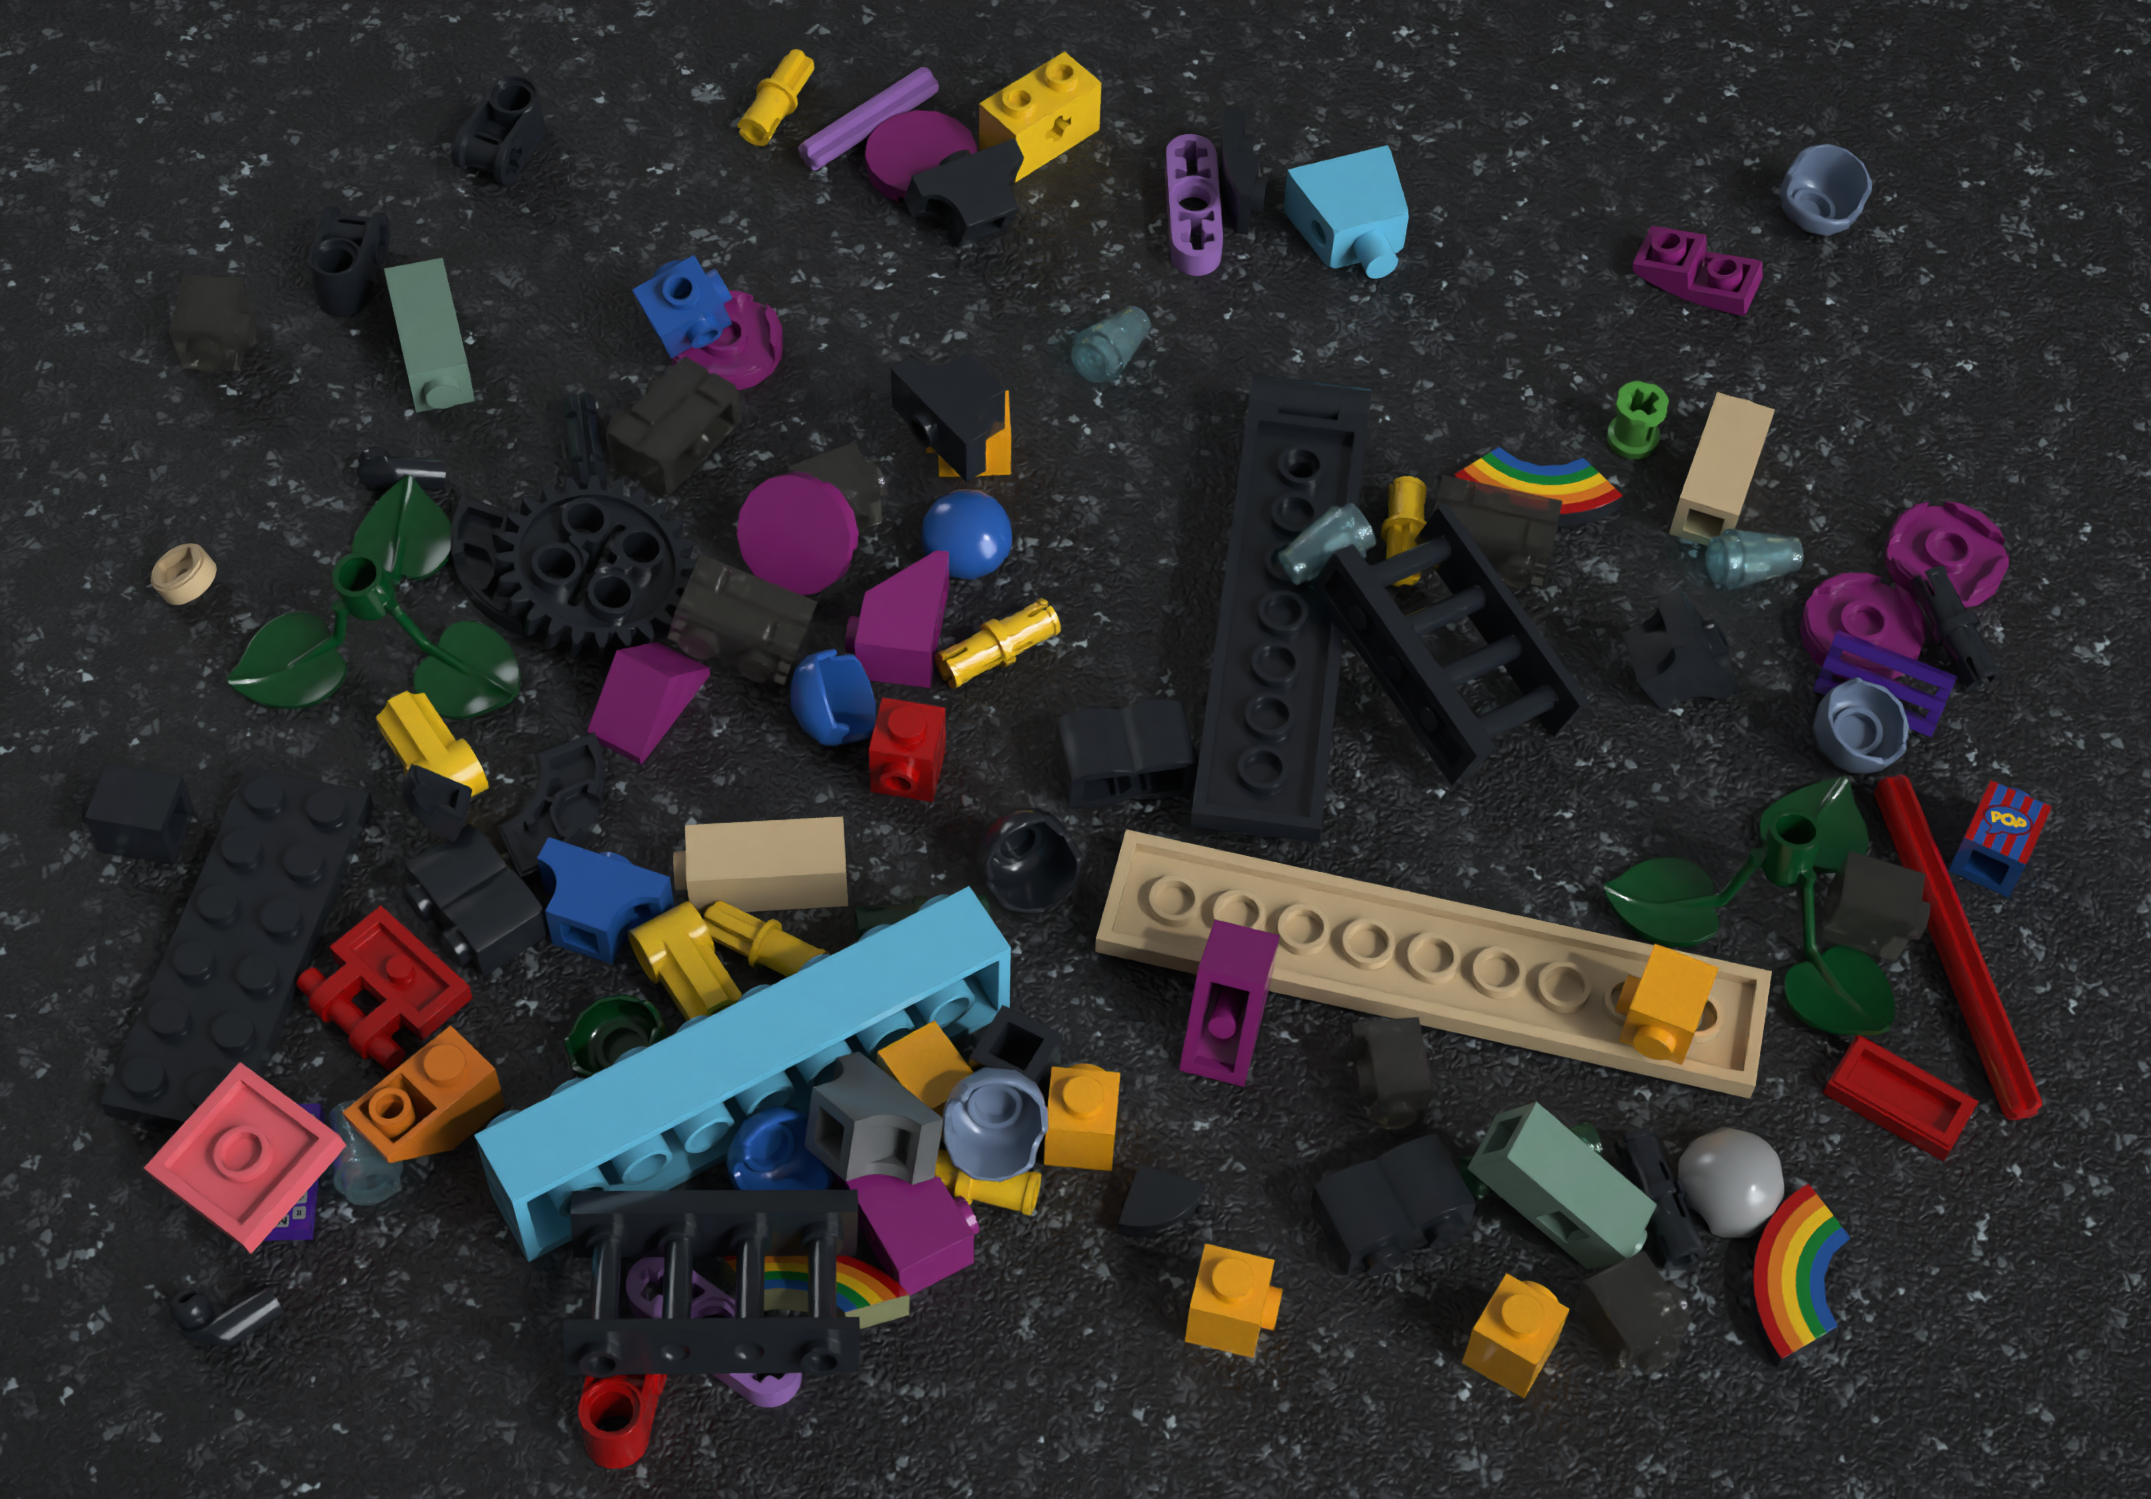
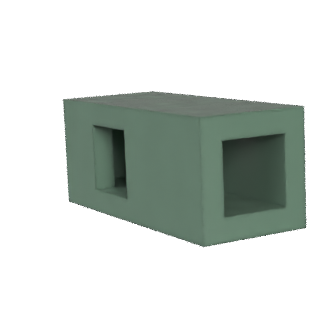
[384,258,475,413]
[1467,1102,1657,1270]

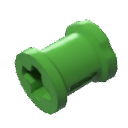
[1606,381,1669,460]

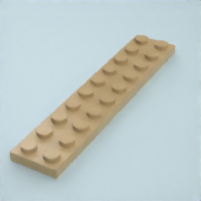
[1095,829,1772,1098]

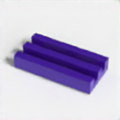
[1812,630,1957,737]

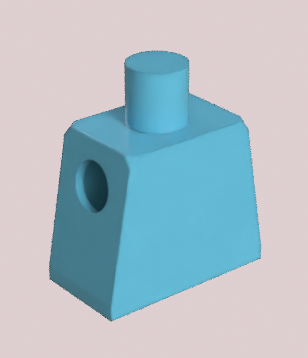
[1283,145,1409,279]

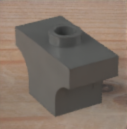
[804,1051,944,1185]

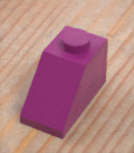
[845,550,949,688]
[1179,919,1280,1087]
[834,1172,979,1296]

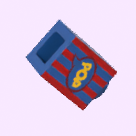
[1948,780,2052,898]

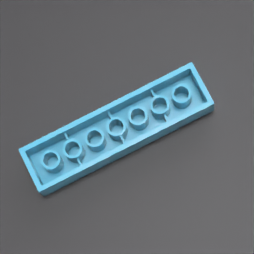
[474,886,1011,1262]

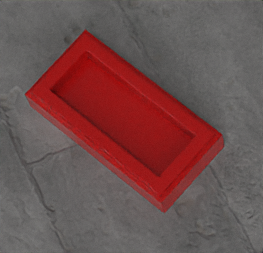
[1823,1035,1979,1162]

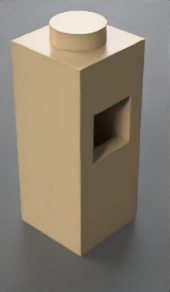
[1669,392,1775,552]
[673,816,848,915]

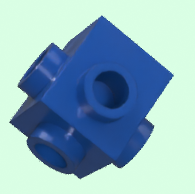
[632,255,732,359]

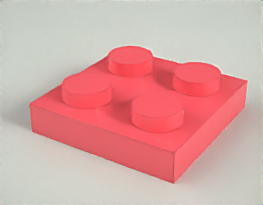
[144,1062,347,1254]

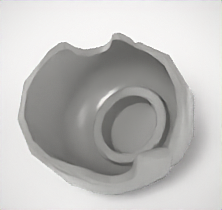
[1677,1127,1784,1238]

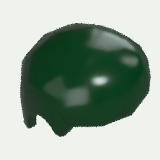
[564,994,669,1079]

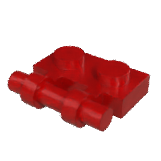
[296,905,473,1071]

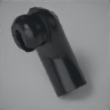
[356,446,446,490]
[169,1284,284,1347]

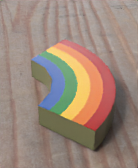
[721,1256,910,1329]

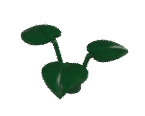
[227,475,521,720]
[1603,776,1895,1036]

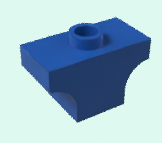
[537,837,674,965]

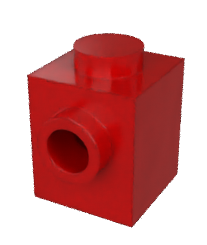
[869,697,946,802]

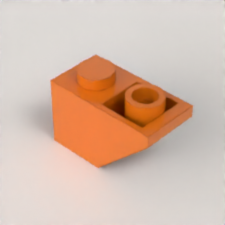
[342,1025,505,1163]

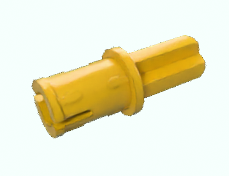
[737,49,814,146]
[1381,476,1427,587]
[703,901,830,977]

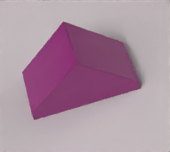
[587,642,710,765]

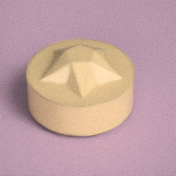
[150,543,217,605]

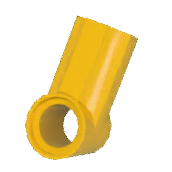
[376,691,489,797]
[628,901,742,1021]

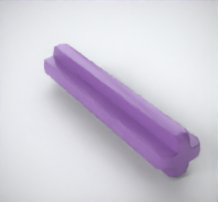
[798,67,939,170]

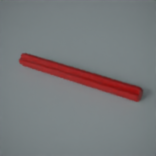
[1874,774,2042,1121]

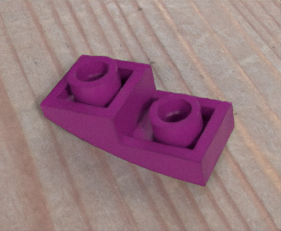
[1632,226,1763,316]

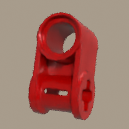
[578,1374,668,1469]

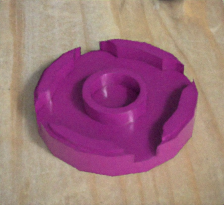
[865,110,977,202]
[667,291,783,392]
[737,471,859,596]
[1885,501,2009,608]
[1799,573,1927,680]

